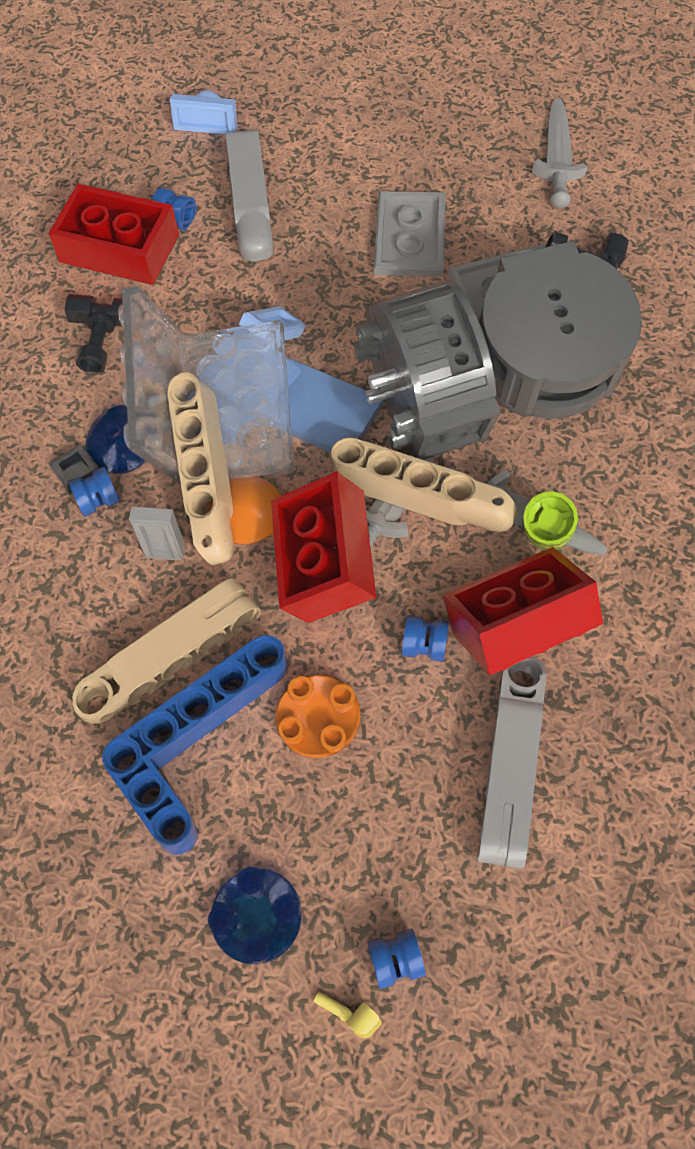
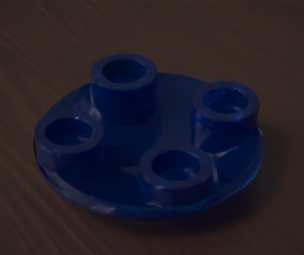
[208,867,302,965]

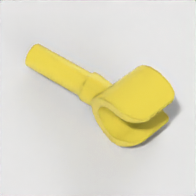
[314,991,382,1039]

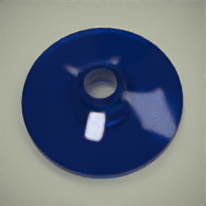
[86,404,158,474]

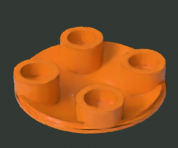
[206,476,281,544]
[275,674,360,758]

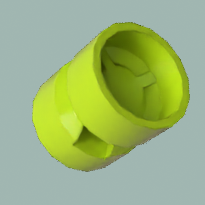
[523,491,578,550]

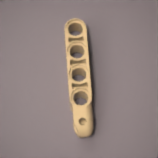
[167,372,234,565]
[331,437,518,532]
[72,578,261,724]

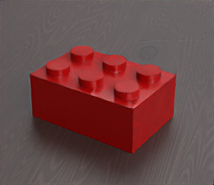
[48,183,179,285]
[271,471,377,623]
[443,547,603,676]

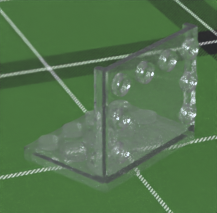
[118,286,294,484]

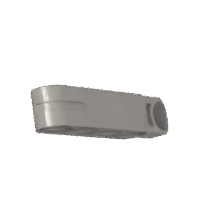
[226,129,274,261]
[477,656,547,870]

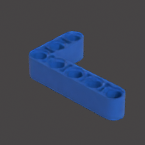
[102,635,288,855]

